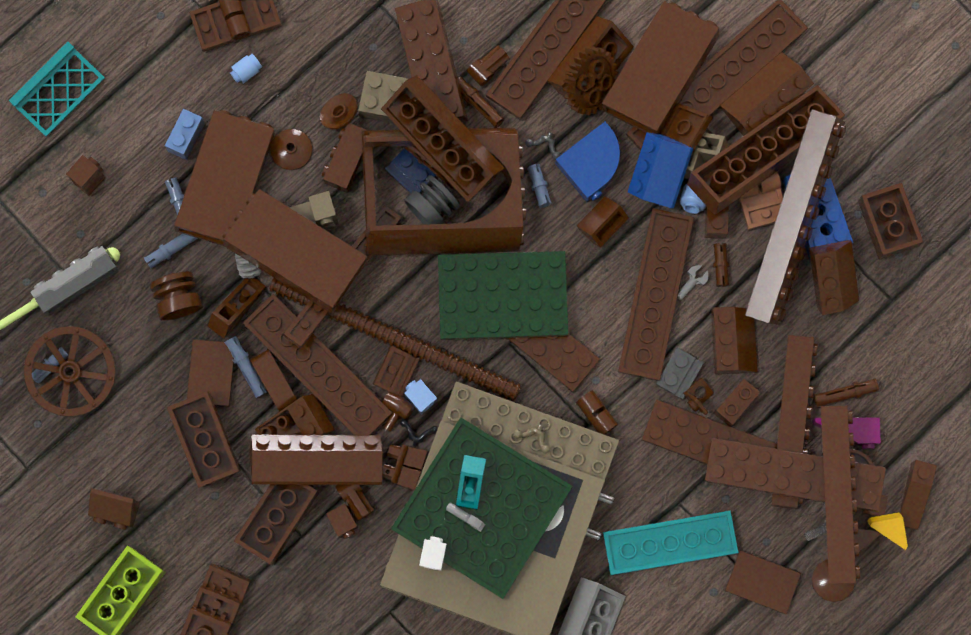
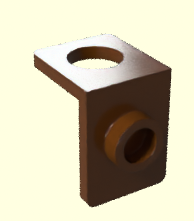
[683,378,713,415]

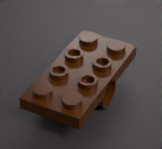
[189,0,282,52]

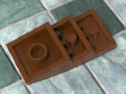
[181,564,251,635]

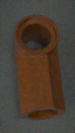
[467,45,509,86]
[335,485,374,521]

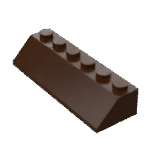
[381,75,504,202]
[250,435,382,485]

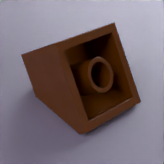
[88,488,140,530]

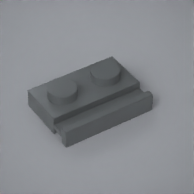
[656,347,704,400]

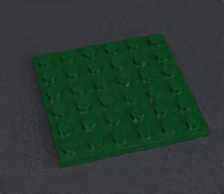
[391,417,573,599]

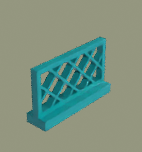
[9,42,105,137]

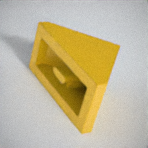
[867,512,908,550]

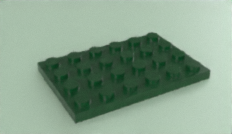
[438,251,568,340]

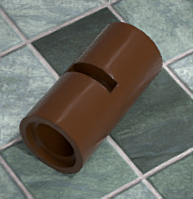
[576,390,618,435]

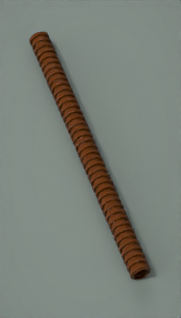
[269,278,521,401]

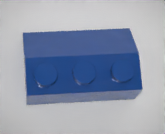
[628,133,693,208]

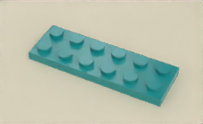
[603,511,738,576]

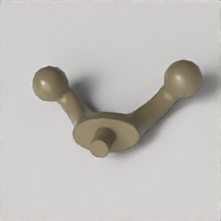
[513,424,550,454]

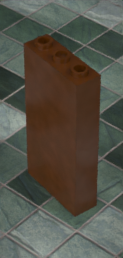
[602,1,720,134]
[174,110,275,246]
[222,189,367,314]

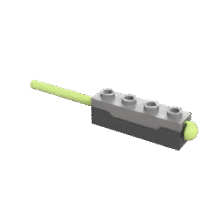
[0,246,120,330]

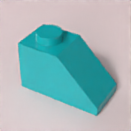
[456,455,486,509]

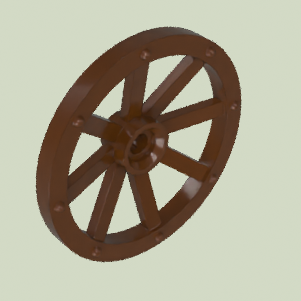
[24,326,115,416]

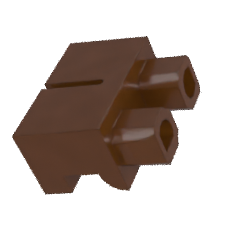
[382,444,428,491]

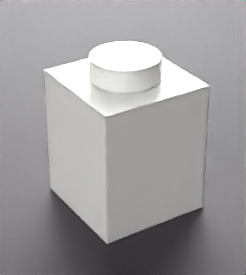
[419,536,447,571]

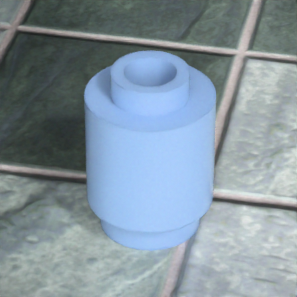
[230,54,262,84]

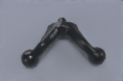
[400,419,438,446]

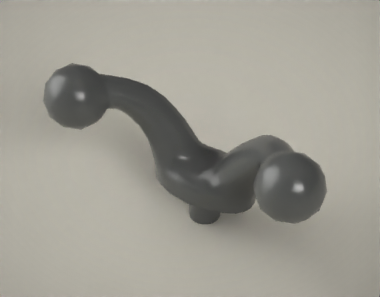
[525,132,561,159]

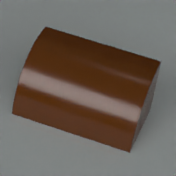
[577,196,629,248]

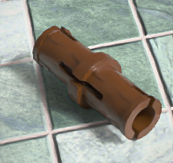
[713,243,730,287]

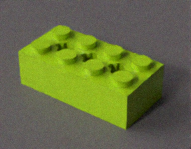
[75,545,166,635]

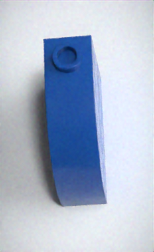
[555,122,620,203]

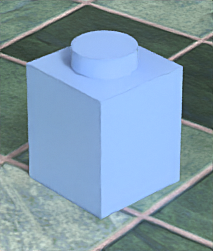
[404,379,438,415]

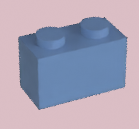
[165,109,205,160]

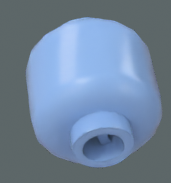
[680,184,706,214]

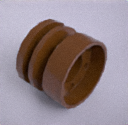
[150,271,203,321]

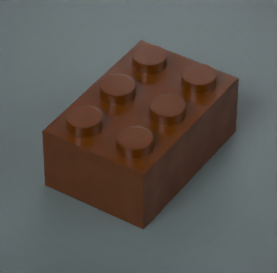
[858,183,923,260]

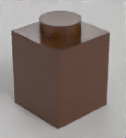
[326,504,358,539]

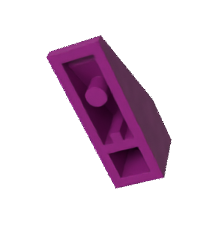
[812,418,881,449]

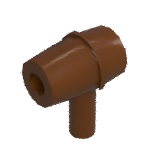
[382,392,414,432]

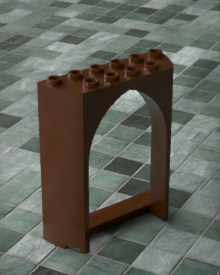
[361,128,526,255]

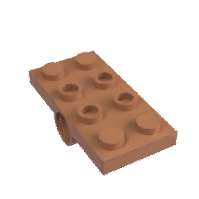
[738,171,783,230]

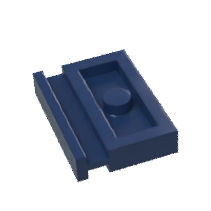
[385,149,436,193]

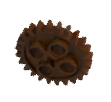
[563,46,619,115]

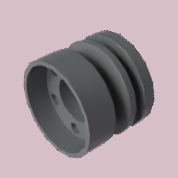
[404,175,460,224]

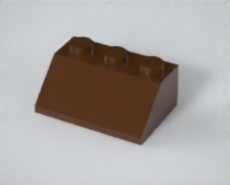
[809,240,859,315]
[711,307,758,375]

